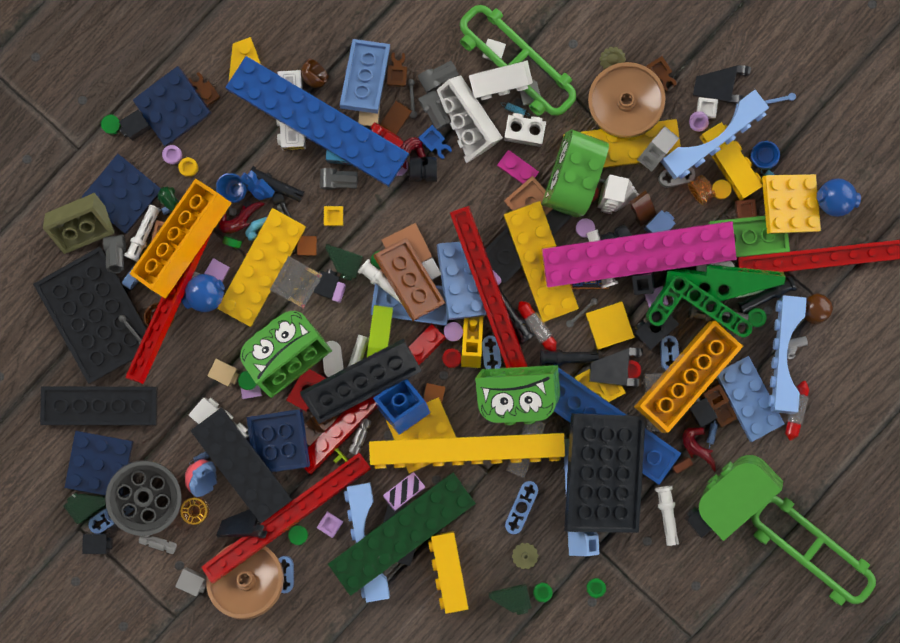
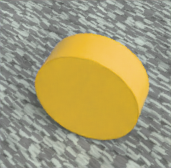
[178,157,198,177]
[711,180,731,199]

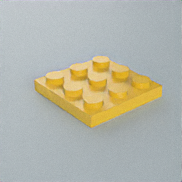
[762,174,821,234]
[386,397,456,473]

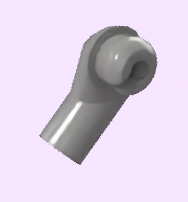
[787,336,808,359]

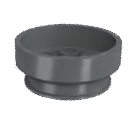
[106,460,181,536]

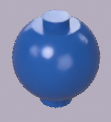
[817,178,861,217]
[182,274,225,312]

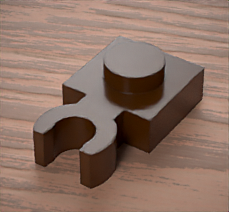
[387,53,407,87]
[646,56,677,92]
[188,72,221,107]

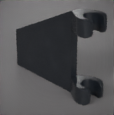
[693,65,751,105]
[589,348,643,388]
[216,509,267,539]

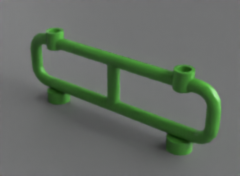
[460,5,576,116]
[751,496,876,606]

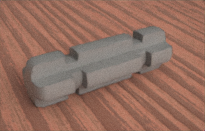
[349,419,371,455]
[139,535,177,554]

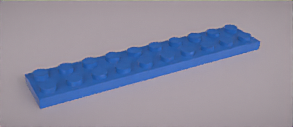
[225,56,409,187]

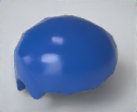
[751,141,780,170]
[216,173,247,203]

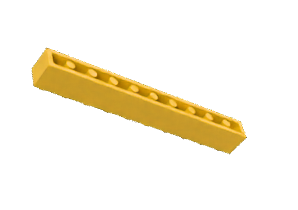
[369,433,565,469]

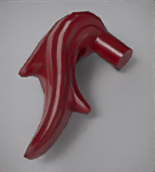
[400,137,426,169]
[218,202,265,234]
[682,427,716,472]

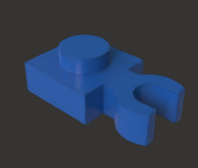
[418,125,452,160]
[240,170,275,200]

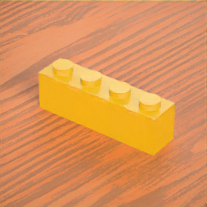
[699,122,763,200]
[428,531,468,614]

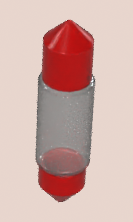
[518,301,557,351]
[785,381,810,441]

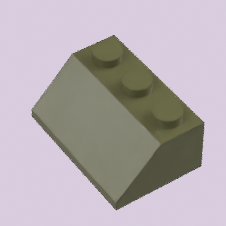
[43,193,114,254]

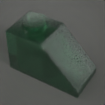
[325,244,364,281]
[64,493,106,524]
[488,583,532,615]

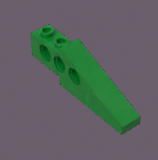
[665,264,785,305]

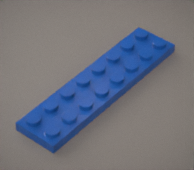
[554,367,681,485]

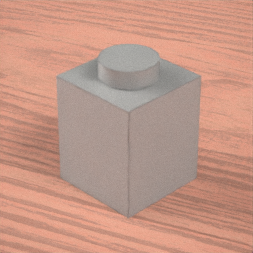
[175,567,207,596]

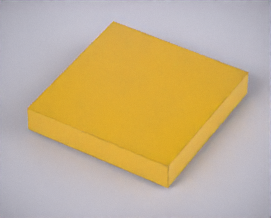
[586,302,634,350]

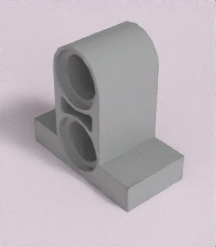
[637,126,679,172]

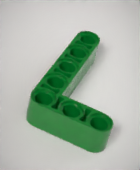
[646,275,752,337]

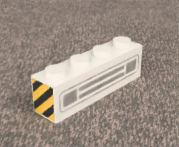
[276,70,306,150]

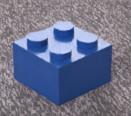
[373,379,430,435]

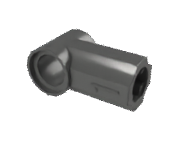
[418,61,459,93]
[418,89,451,130]
[320,168,358,190]
[103,235,126,273]

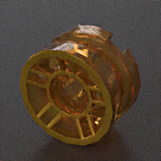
[688,174,716,205]
[180,497,210,525]

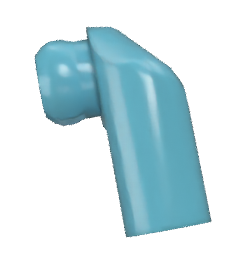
[245,217,267,241]

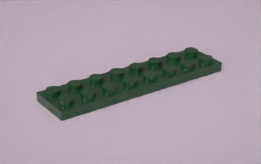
[328,472,476,596]

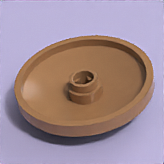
[588,62,665,138]
[206,544,284,620]

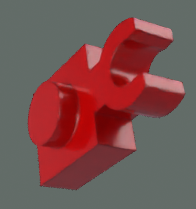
[370,122,403,147]

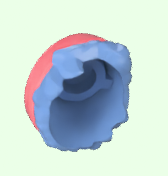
[185,459,217,497]

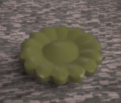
[599,47,626,69]
[512,543,539,569]

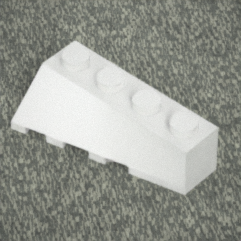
[437,75,503,163]
[597,175,639,214]

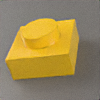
[324,206,344,226]

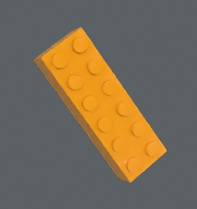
[129,178,232,299]
[634,320,743,433]

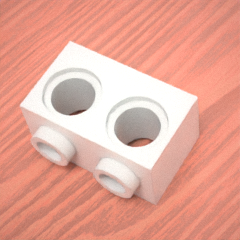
[504,113,546,147]

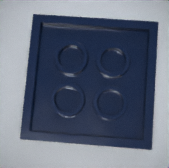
[133,66,211,147]
[81,154,161,234]
[246,409,310,472]
[64,431,134,496]

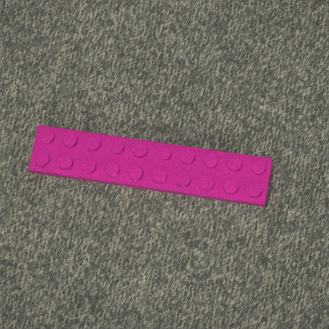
[542,221,737,287]

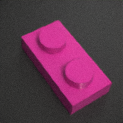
[497,150,539,184]

